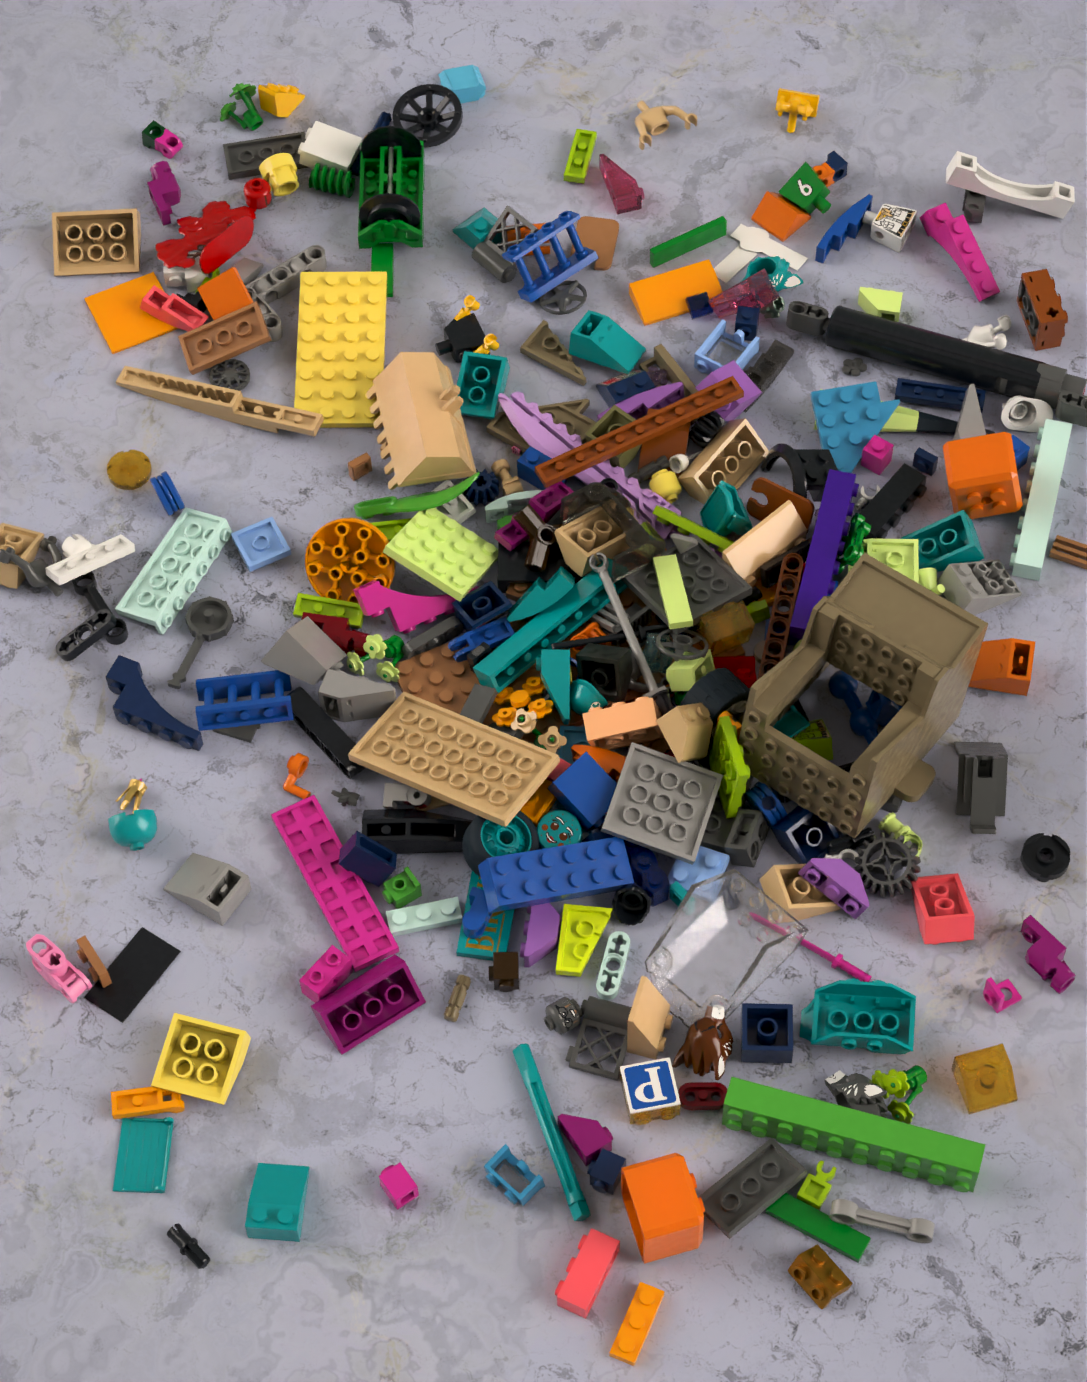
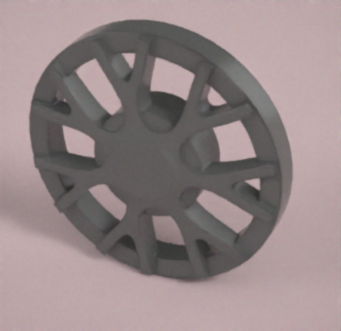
[209,359,250,391]

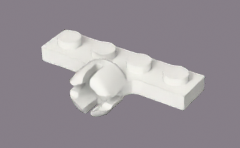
[45,534,135,585]

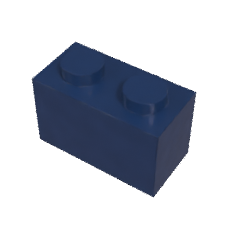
[339,831,397,887]

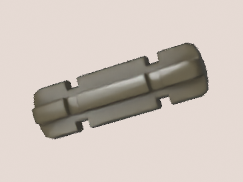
[444,974,471,1022]

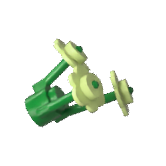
[347,634,405,682]

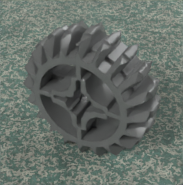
[854,832,921,898]

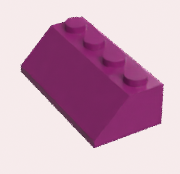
[311,954,426,1055]

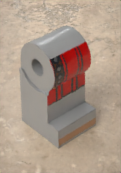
[383,783,431,809]

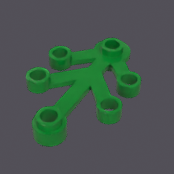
[837,513,871,575]

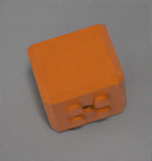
[943,432,1023,519]
[621,1153,705,1264]

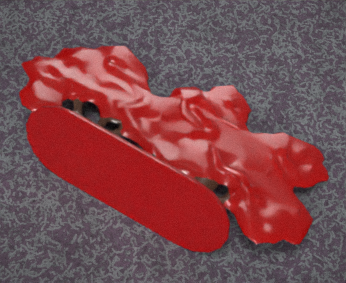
[155,201,256,274]

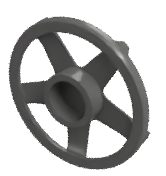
[539,280,587,315]
[655,629,709,661]

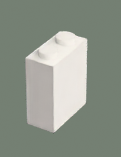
[298,121,362,176]

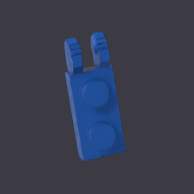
[447,616,515,663]

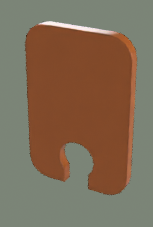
[747,477,815,535]

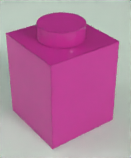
[861,435,894,476]
[379,1162,419,1210]

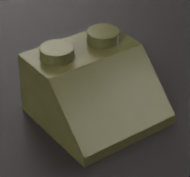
[585,404,641,469]

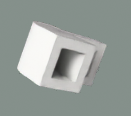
[163,251,209,292]

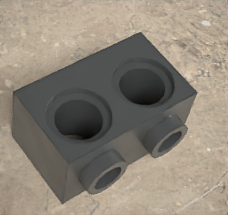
[724,809,769,867]

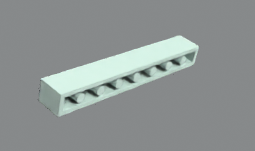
[1009,419,1072,581]

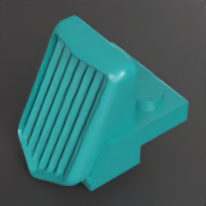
[700,480,753,537]

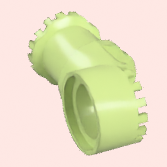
[878,812,923,857]

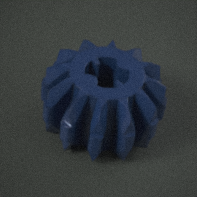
[462,468,500,506]

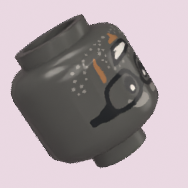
[544,997,583,1034]

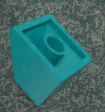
[453,207,503,250]

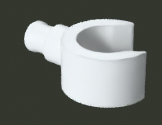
[854,485,881,510]
[825,849,859,865]

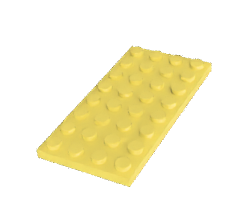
[294,272,387,428]

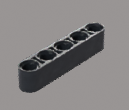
[286,686,366,779]

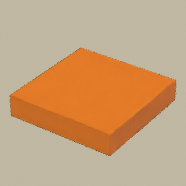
[197,267,254,320]

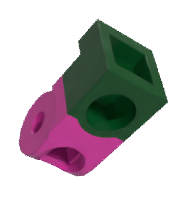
[142,120,183,159]

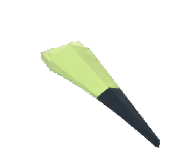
[814,389,995,435]

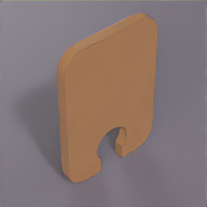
[570,216,619,271]

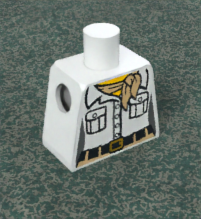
[863,204,917,253]

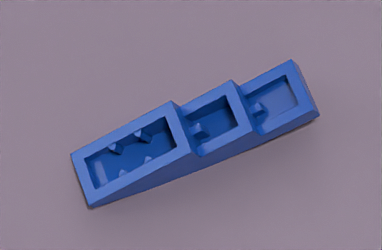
[815,194,873,263]

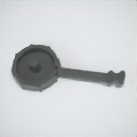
[167,596,234,689]

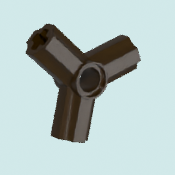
[513,504,567,573]

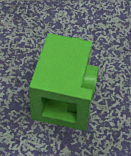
[382,866,422,909]

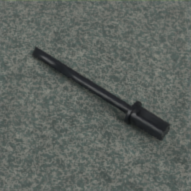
[551,624,669,650]

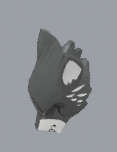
[825,1070,888,1118]

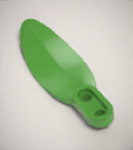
[354,471,480,519]

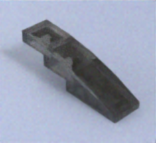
[743,339,794,413]

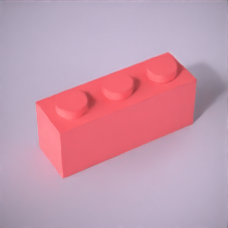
[555,1228,620,1319]

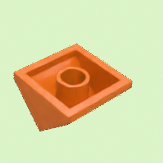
[751,191,811,242]

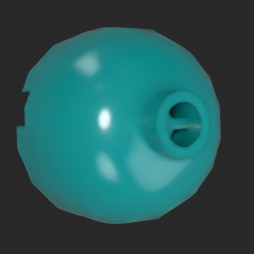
[108,809,157,851]

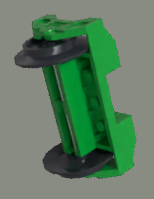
[358,126,425,249]

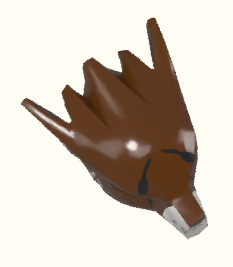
[672,1005,734,1080]

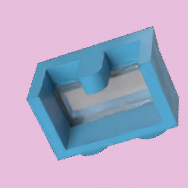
[484,1144,545,1206]

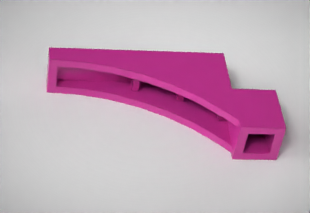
[919,202,1000,302]
[353,580,480,634]

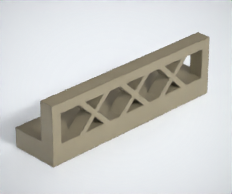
[639,344,699,424]

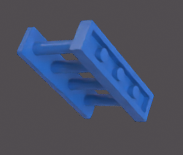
[502,211,598,303]
[196,670,294,731]

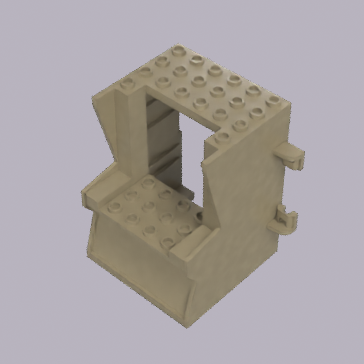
[738,553,988,838]

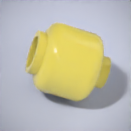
[649,469,682,504]

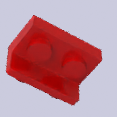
[712,656,757,688]

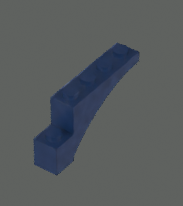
[106,655,203,751]

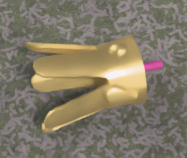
[116,779,147,814]

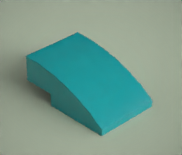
[506,566,575,622]

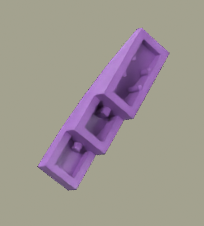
[597,382,685,420]

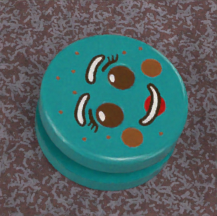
[537,810,582,849]

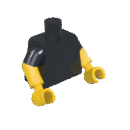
[435,295,499,363]

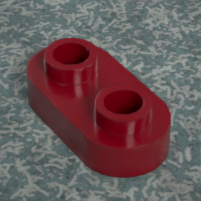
[678,1082,728,1110]

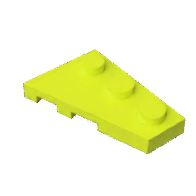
[556,904,613,977]

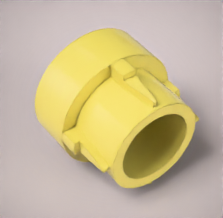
[259,153,299,196]

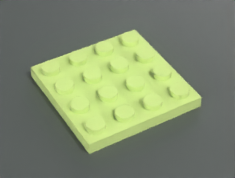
[383,508,498,602]

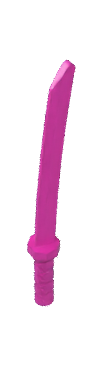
[748,912,872,982]

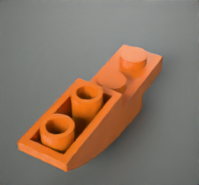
[571,744,626,783]

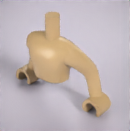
[635,101,697,150]

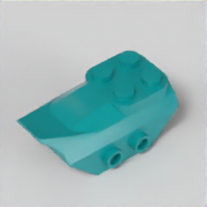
[799,978,916,1054]

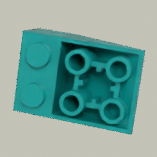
[569,310,646,374]

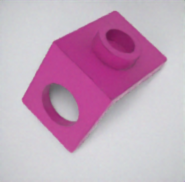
[983,977,1022,1013]

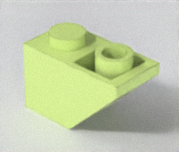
[858,287,903,322]

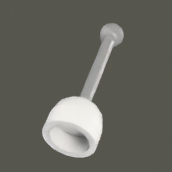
[669,450,703,473]

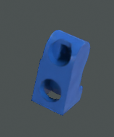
[462,886,492,939]

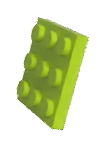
[708,716,750,818]

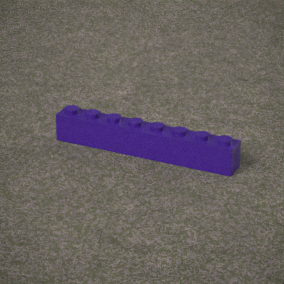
[789,469,859,640]

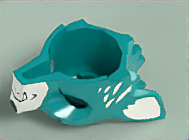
[739,256,803,299]

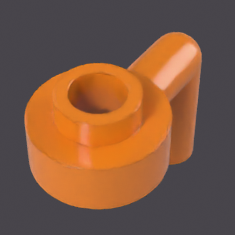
[283,753,311,799]

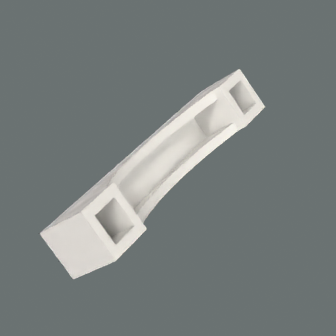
[946,151,1075,219]

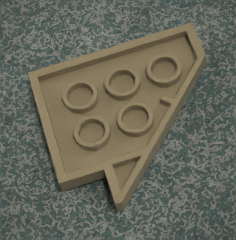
[486,399,597,453]

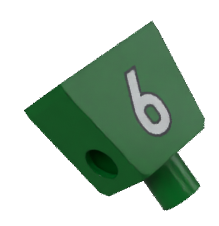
[778,161,831,214]

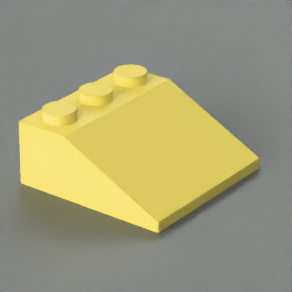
[151,1013,251,1105]

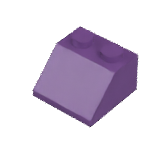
[695,360,763,422]

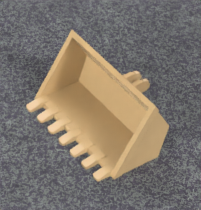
[366,352,476,490]

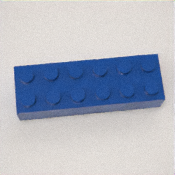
[478,837,634,913]

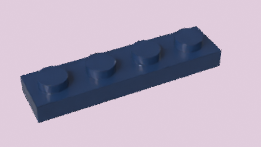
[894,378,986,413]

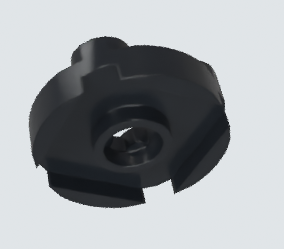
[1020,833,1070,882]

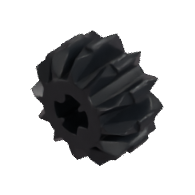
[689,411,725,448]

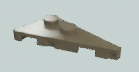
[520,320,587,386]

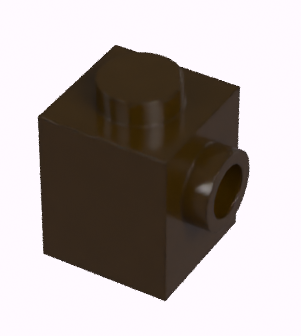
[489,952,519,992]

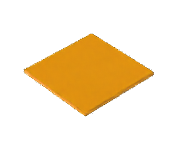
[84,272,179,354]

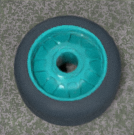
[462,811,539,877]

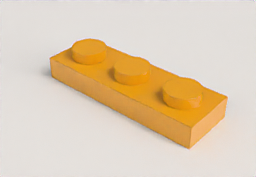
[609,1282,665,1366]

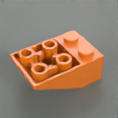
[968,638,1035,696]

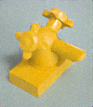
[775,88,820,133]

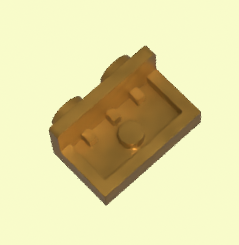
[788,1244,853,1309]

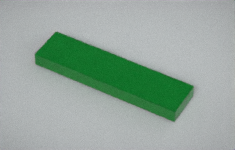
[650,216,727,268]
[765,1193,871,1263]

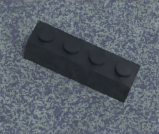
[855,463,927,542]

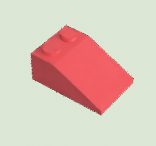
[910,873,975,945]

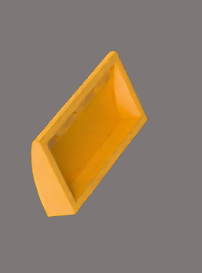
[629,259,725,326]

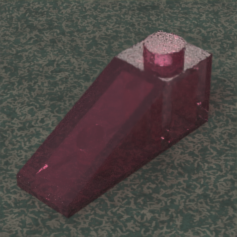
[599,154,644,215]
[708,268,780,318]

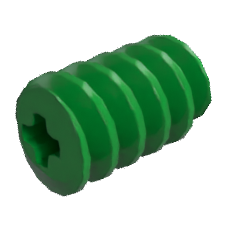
[308,163,356,198]

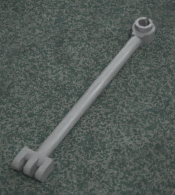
[589,552,672,701]

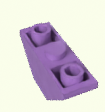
[798,858,870,919]
[520,903,561,967]

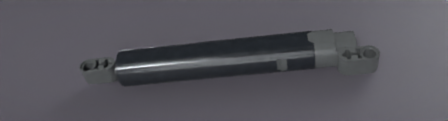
[786,301,1087,427]

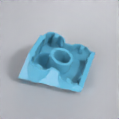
[438,65,486,103]

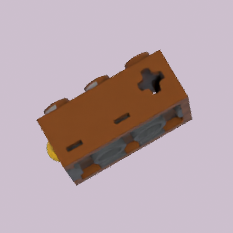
[1016,269,1068,351]

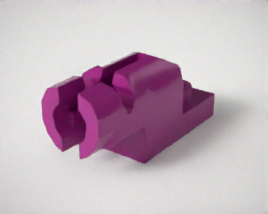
[147,161,181,226]
[1020,915,1076,994]

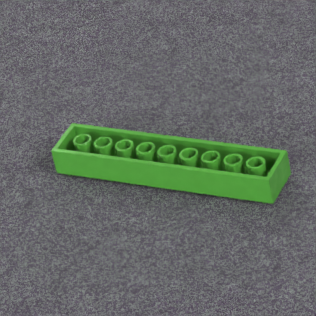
[722,1077,986,1192]

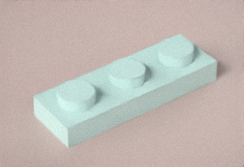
[386,897,463,937]

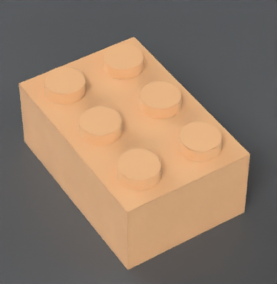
[582,696,665,750]

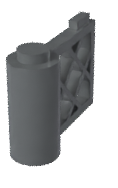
[471,206,539,283]
[565,996,632,1081]

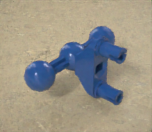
[828,670,902,745]

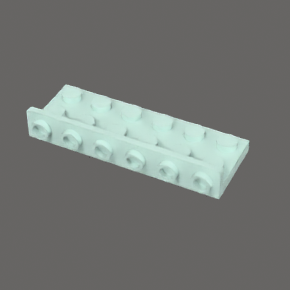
[115,507,232,635]

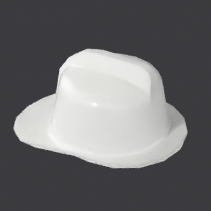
[1001,395,1053,432]

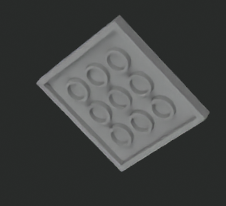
[601,742,723,865]

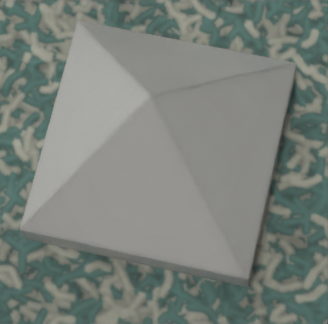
[671,533,698,554]

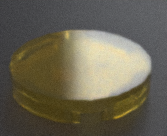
[107,450,152,490]

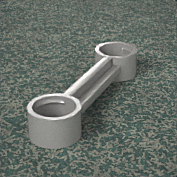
[830,1199,935,1243]

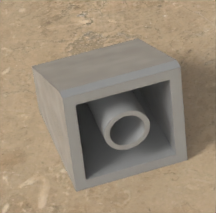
[261,616,347,685]

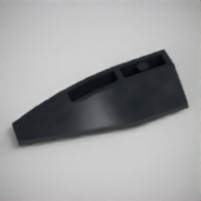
[362,809,503,854]

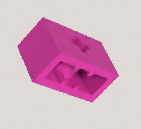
[299,945,353,1003]

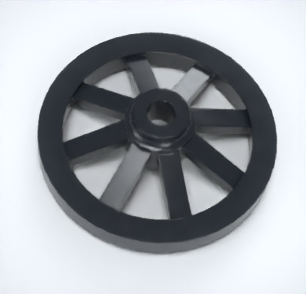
[392,84,463,147]

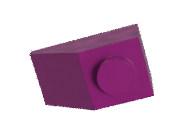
[558,1114,613,1166]

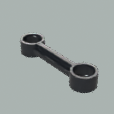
[72,571,128,645]

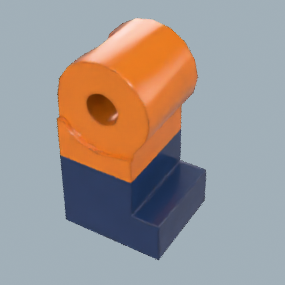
[813,151,848,187]

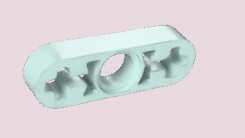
[596,931,630,1001]

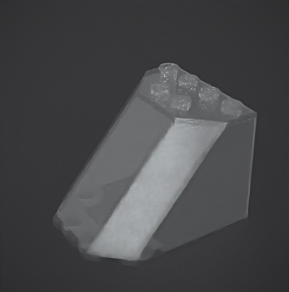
[645,869,809,1028]

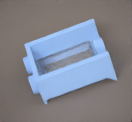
[694,319,760,375]

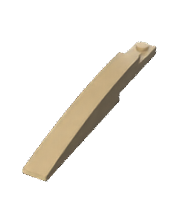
[116,366,324,436]

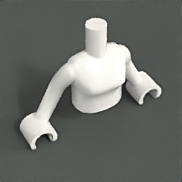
[962,315,1011,350]

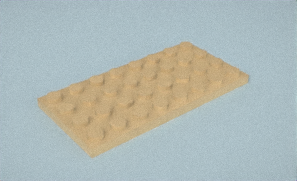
[348,691,560,827]

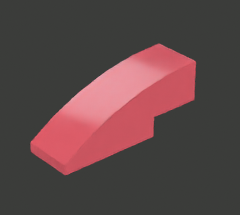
[140,285,209,332]

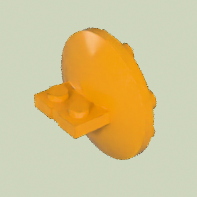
[305,518,396,603]

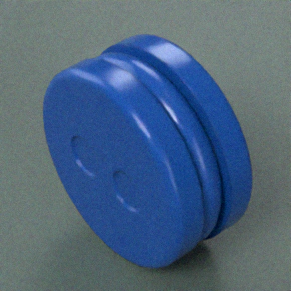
[150,471,185,516]
[744,781,787,827]

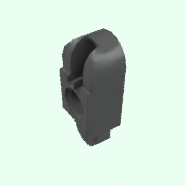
[962,190,986,223]

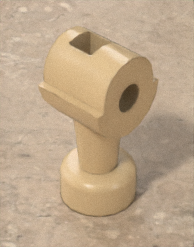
[491,459,523,497]

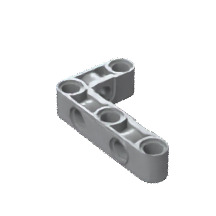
[245,245,327,342]

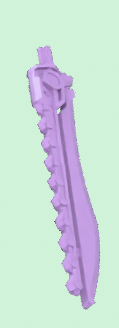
[498,391,691,548]

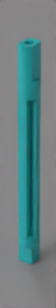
[512,1043,591,1221]

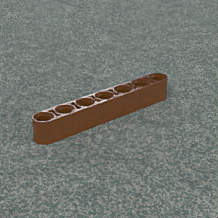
[757,553,803,680]

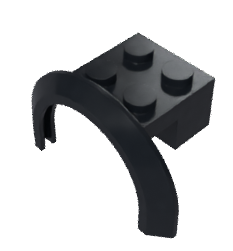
[760,444,838,502]

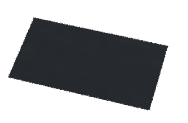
[84,927,181,1023]

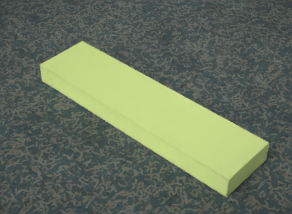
[653,554,693,629]

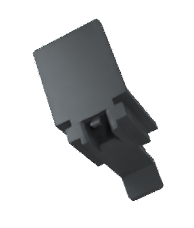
[954,741,1008,834]

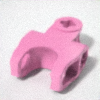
[26,934,92,1003]

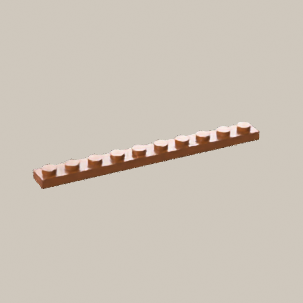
[535,376,744,488]

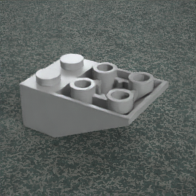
[937,559,1022,615]
[318,669,396,722]
[164,853,251,926]

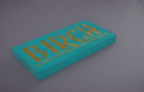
[456,871,515,961]

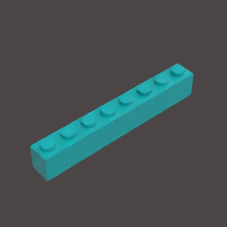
[473,558,627,693]

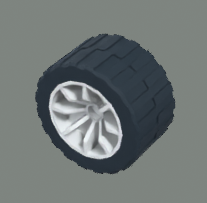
[680,668,750,744]

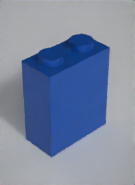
[547,752,617,831]

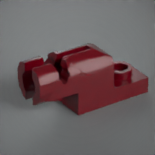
[301,612,370,657]

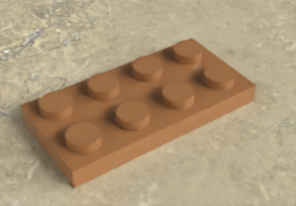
[178,301,271,375]

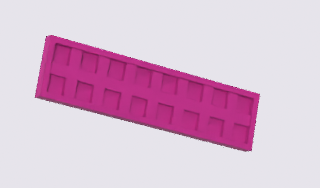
[271,795,400,972]

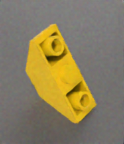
[258,83,305,117]

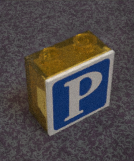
[620,1057,681,1125]

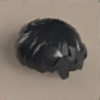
[612,885,651,926]

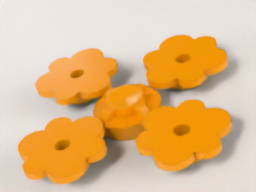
[492,677,554,727]

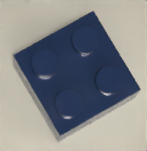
[741,1003,793,1063]

